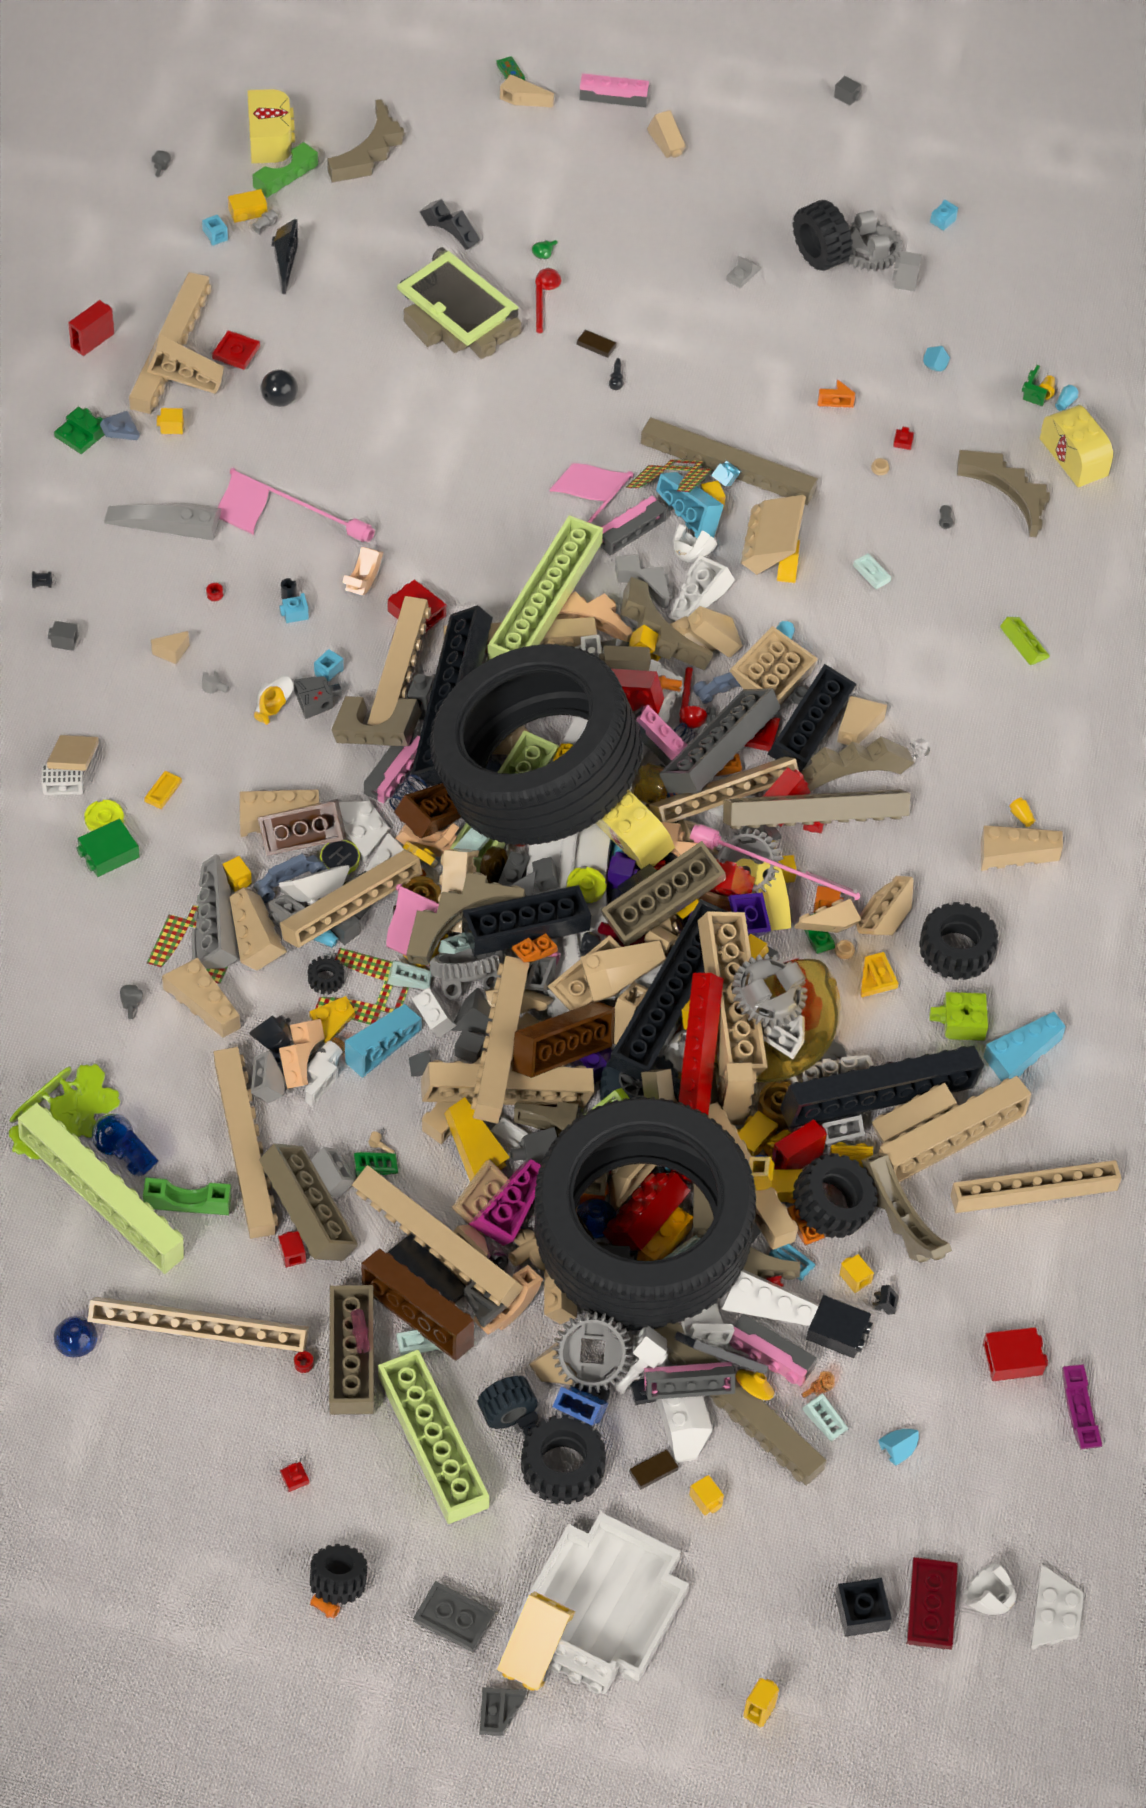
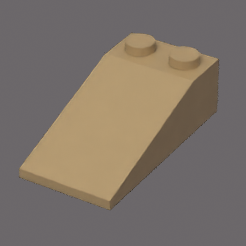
[548,935,620,1011]

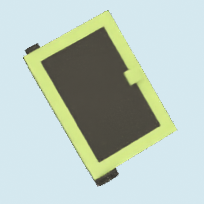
[397,247,519,346]

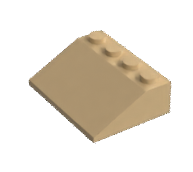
[741,495,806,575]
[730,626,818,705]

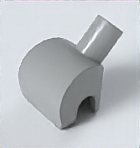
[202,671,229,693]

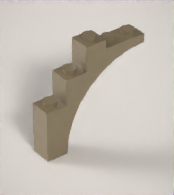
[327,99,405,183]
[404,304,521,359]
[957,450,1050,537]
[621,577,713,671]
[800,736,914,792]
[406,872,526,966]
[514,1102,609,1196]
[861,1152,952,1263]
[693,1184,800,1280]

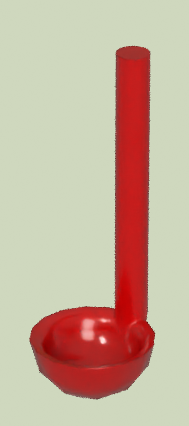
[535,268,561,334]
[679,667,708,729]

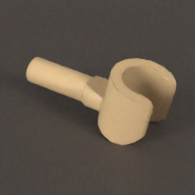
[368,1131,395,1153]

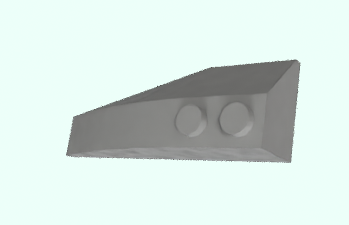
[104,503,222,540]
[191,854,239,969]

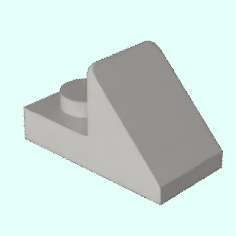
[726,256,761,288]

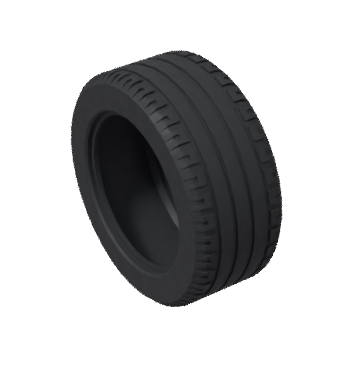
[430,644,642,845]
[535,1097,756,1328]

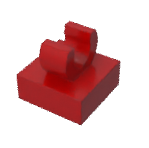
[893,426,914,450]
[280,1462,309,1492]

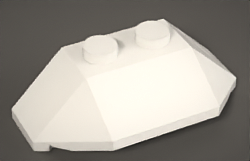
[279,865,349,905]
[759,997,805,1059]
[656,1396,713,1463]

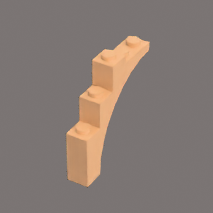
[556,591,633,642]

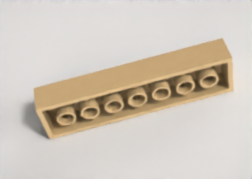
[698,912,767,1076]
[421,1060,594,1108]
[879,1076,1031,1182]

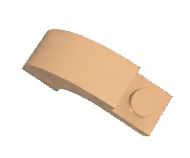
[343,547,383,595]
[395,823,459,857]
[474,1265,543,1335]

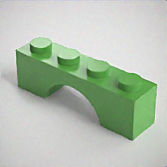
[252,142,318,198]
[143,1178,232,1216]

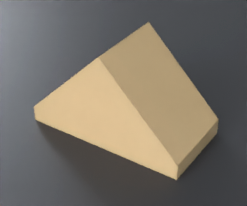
[151,631,190,664]

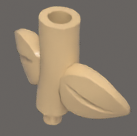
[509,1228,544,1271]

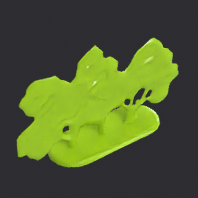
[9,1064,120,1160]

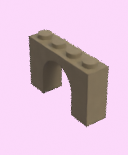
[331,696,422,746]
[641,1065,719,1105]

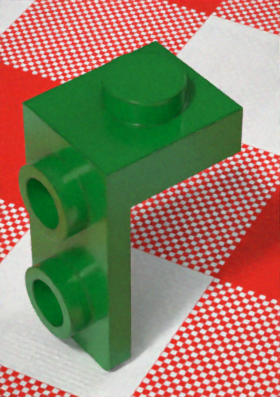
[1022,365,1048,407]

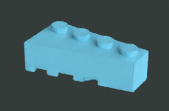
[656,472,724,539]
[345,1004,422,1078]
[984,1012,1066,1082]

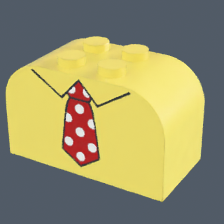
[247,89,295,163]
[1039,405,1113,487]
[595,790,675,869]

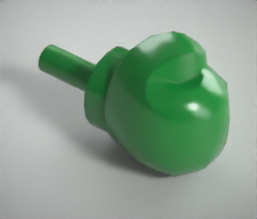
[531,240,558,260]

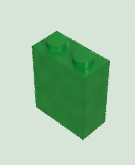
[76,818,140,877]

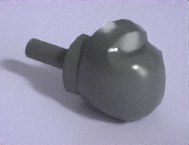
[151,150,171,177]
[120,985,143,1020]

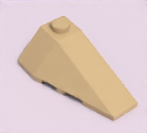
[580,941,666,1002]

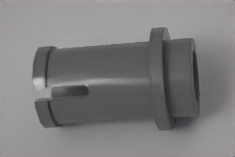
[939,505,953,529]

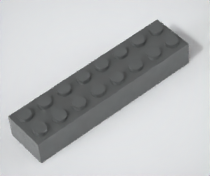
[659,688,781,794]

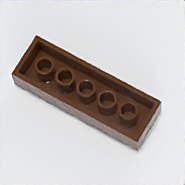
[512,1001,615,1078]
[361,1248,474,1361]

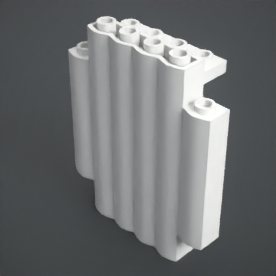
[517,1512,689,1694]

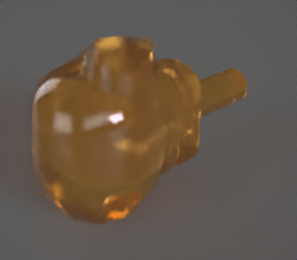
[801,1371,835,1398]

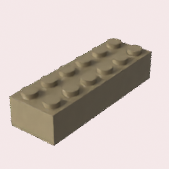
[601,841,726,947]
[259,1143,358,1261]
[329,1285,374,1415]

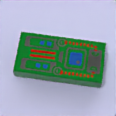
[496,56,525,80]

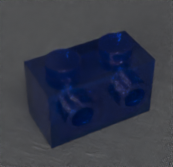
[110,1130,159,1176]

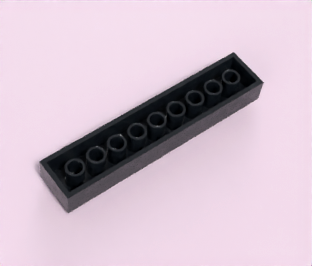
[411,605,493,787]
[609,899,728,1081]
[780,1045,984,1129]

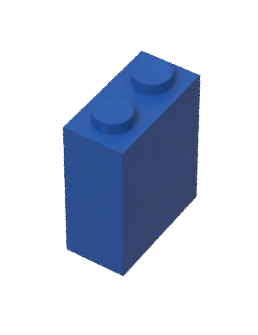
[552,1384,609,1426]

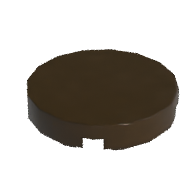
[480,846,508,884]

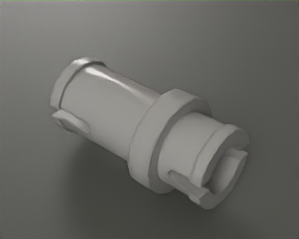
[251,209,278,233]

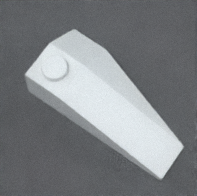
[669,555,735,622]

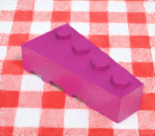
[469,1159,541,1246]

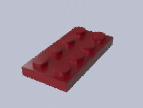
[906,1557,958,1650]

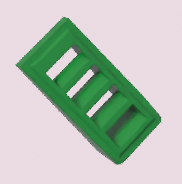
[354,1152,398,1178]

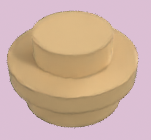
[871,458,889,475]
[835,940,855,959]

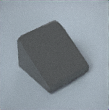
[409,1050,431,1077]

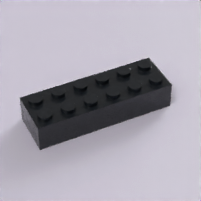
[767,664,857,772]
[462,885,592,956]

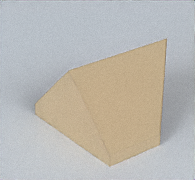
[529,1343,579,1385]

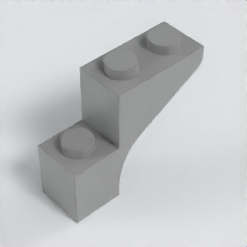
[615,555,672,608]

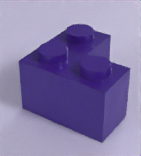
[607,852,641,895]

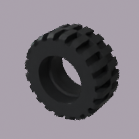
[792,200,853,271]
[919,902,998,980]
[793,1153,877,1238]
[521,1415,606,1505]

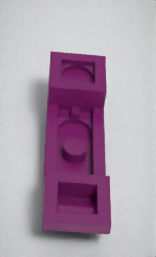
[1062,1364,1102,1450]

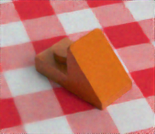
[817,380,855,408]

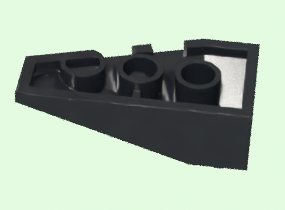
[271,219,298,294]

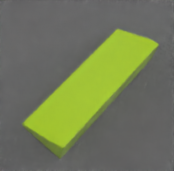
[1000,617,1050,665]

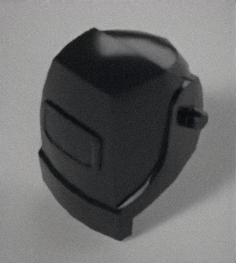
[249,1014,293,1053]

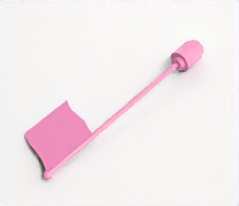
[549,463,634,523]
[218,468,375,542]
[690,824,860,900]
[386,884,561,966]

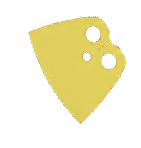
[725,859,791,931]

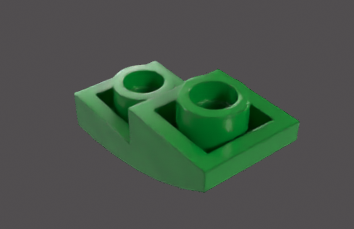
[804,913,835,954]

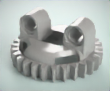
[847,210,902,272]
[713,828,783,894]
[430,948,505,1000]
[732,954,807,1028]
[552,1311,633,1393]

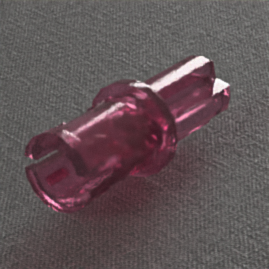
[351,1309,371,1353]

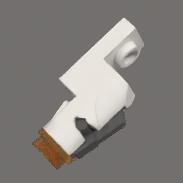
[305,1037,345,1106]

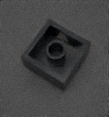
[835,1578,892,1637]

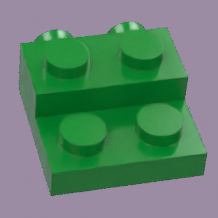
[54,406,105,454]

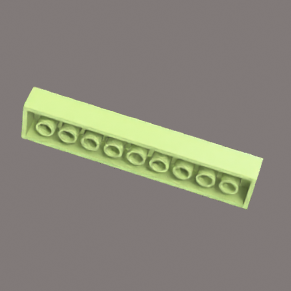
[488,515,603,660]
[18,1103,184,1274]

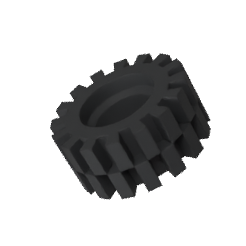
[308,955,344,995]

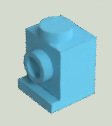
[930,199,958,231]
[202,214,228,246]
[711,460,741,486]
[279,593,309,623]
[314,649,344,682]

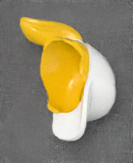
[254,675,293,725]

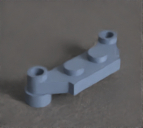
[692,672,741,704]
[253,853,327,903]

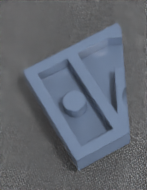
[100,411,140,440]

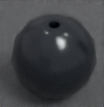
[260,369,298,407]

